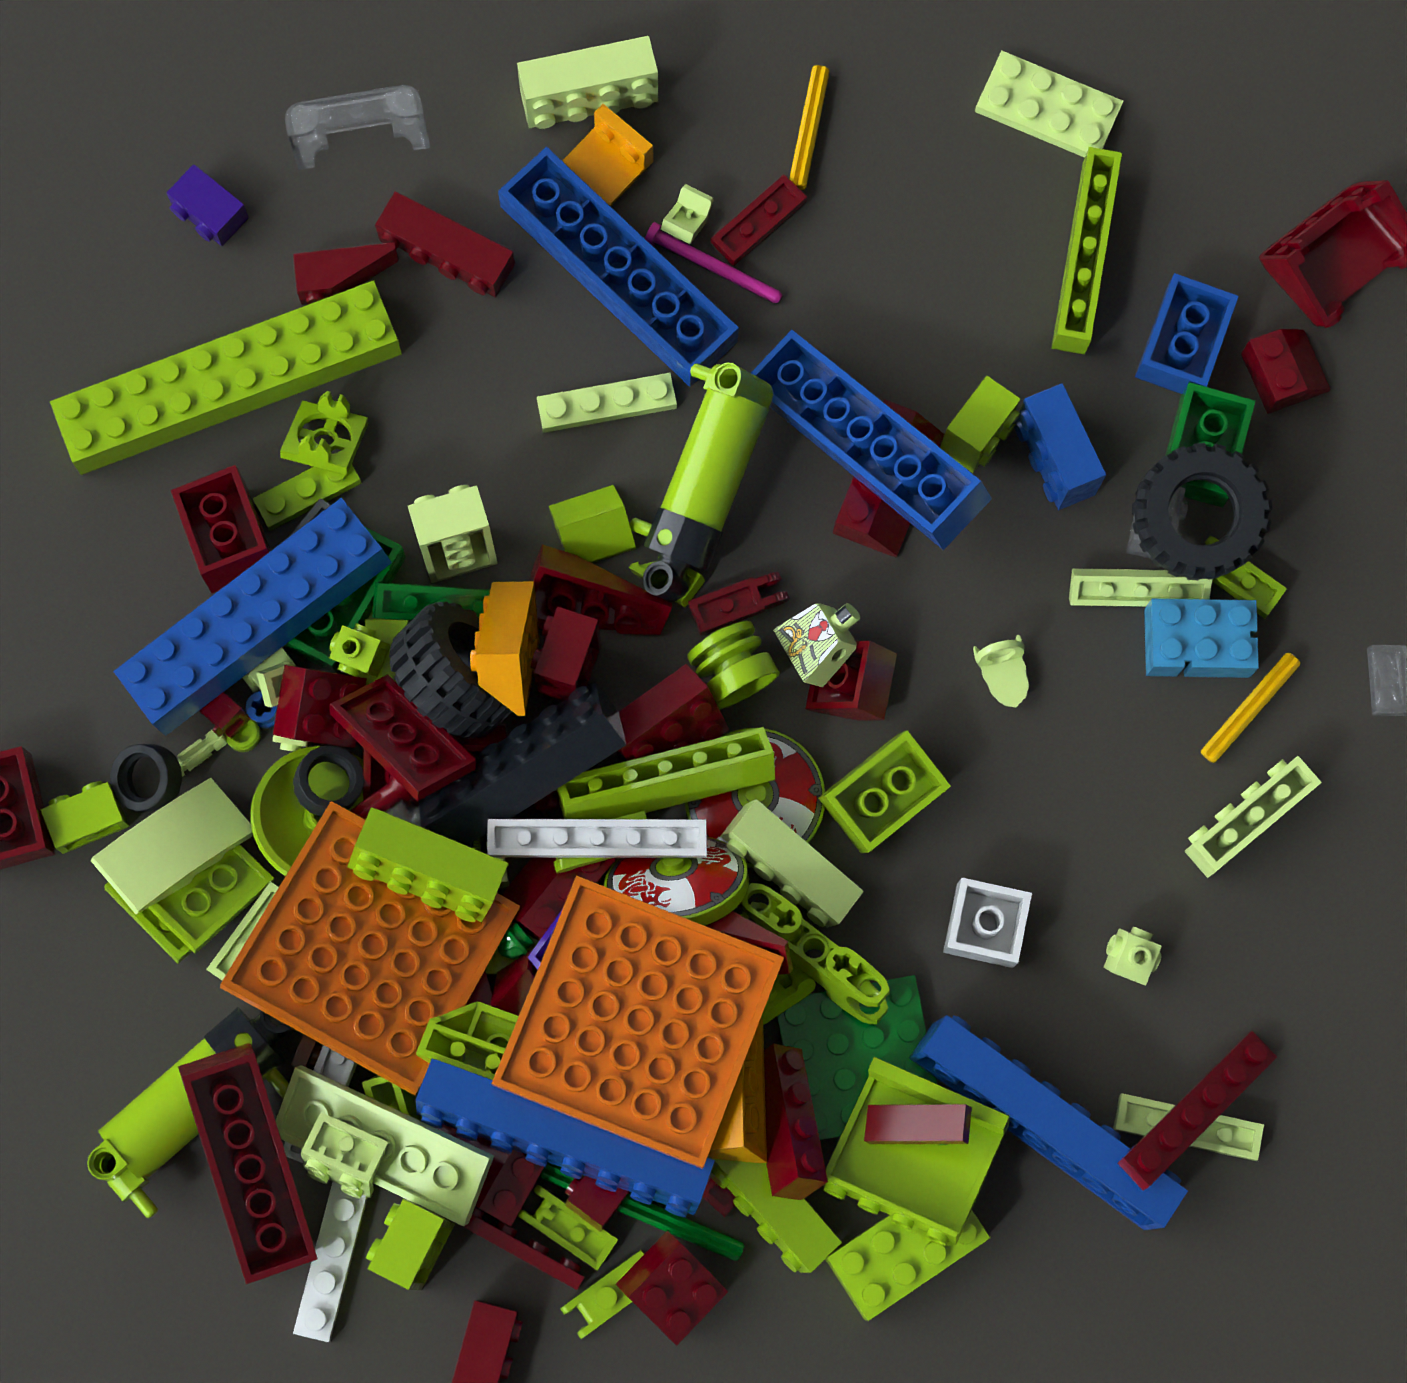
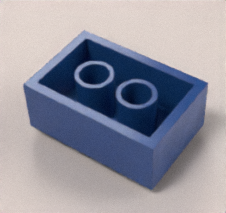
[1135,273,1239,394]
[1015,383,1106,510]

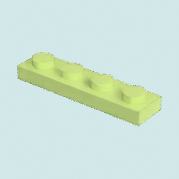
[537,373,677,433]
[1069,569,1212,607]
[1113,1093,1264,1161]

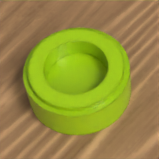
[224,719,261,752]

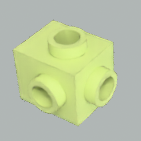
[1103,926,1162,986]

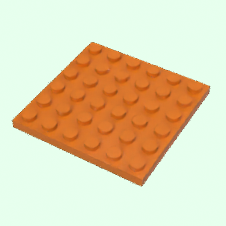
[220,801,520,1095]
[491,875,784,1169]

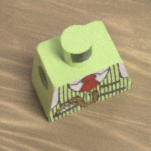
[774,603,860,687]

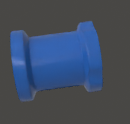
[246,691,278,729]

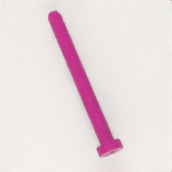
[645,222,782,303]

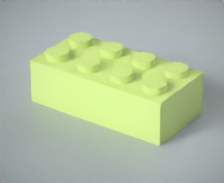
[517,36,658,129]
[408,485,498,583]

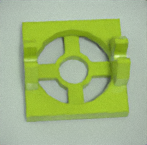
[280,391,368,475]

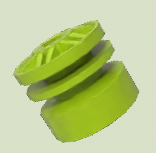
[687,620,780,709]

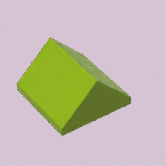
[549,485,636,563]

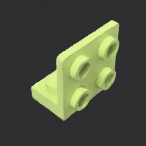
[301,1112,388,1199]

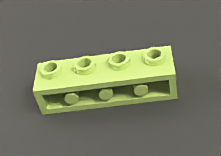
[1185,756,1322,878]
[720,799,864,928]

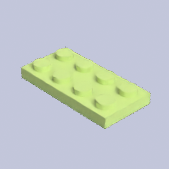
[975,50,1123,157]

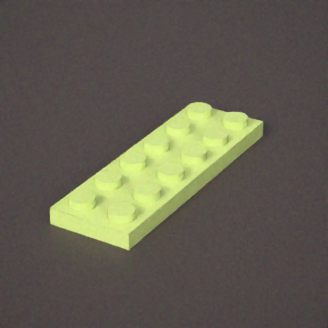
[276,1065,494,1226]

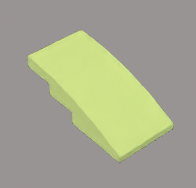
[91,778,253,915]

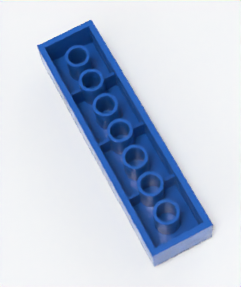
[498,146,739,387]
[751,330,992,550]
[113,497,392,736]
[909,1015,1188,1230]
[415,1058,715,1217]

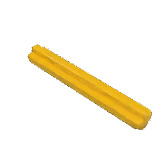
[789,65,830,190]
[1201,653,1300,763]

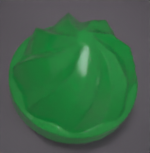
[498,921,534,959]

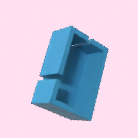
[1144,599,1259,678]

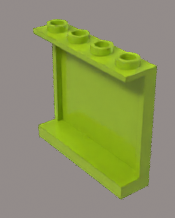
[824,1057,1009,1245]

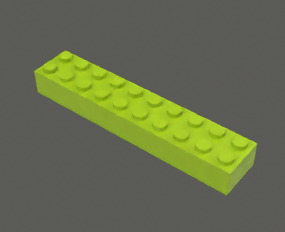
[50,280,402,475]

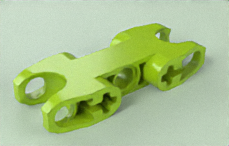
[741,883,890,1025]

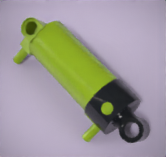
[629,362,773,602]
[87,1007,296,1218]

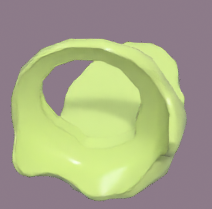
[973,635,1029,708]

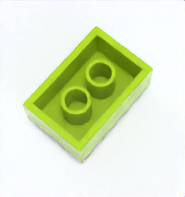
[818,730,951,853]

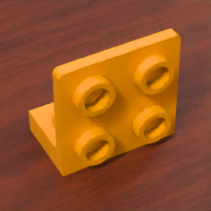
[562,104,653,206]

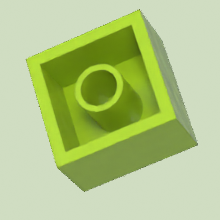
[940,376,1021,473]

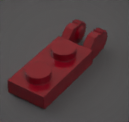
[688,572,790,636]

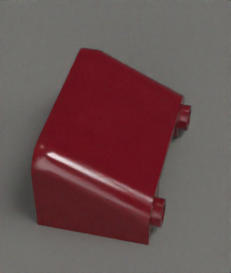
[1259,180,1407,328]

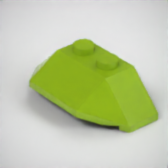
[416,1001,519,1080]

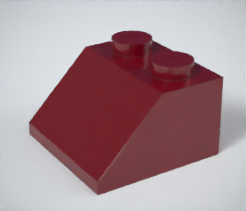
[1241,329,1331,414]
[805,641,897,721]

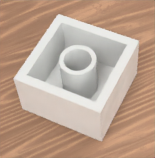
[943,878,1032,968]

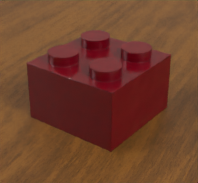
[273,665,367,748]
[616,1231,728,1346]

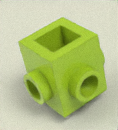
[329,623,390,677]

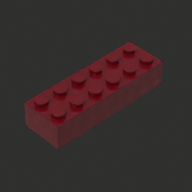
[178,1043,318,1285]

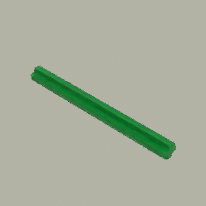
[540,1162,744,1261]

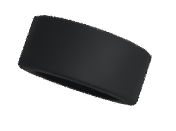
[110,744,182,811]
[293,745,365,817]

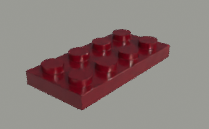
[330,674,476,801]

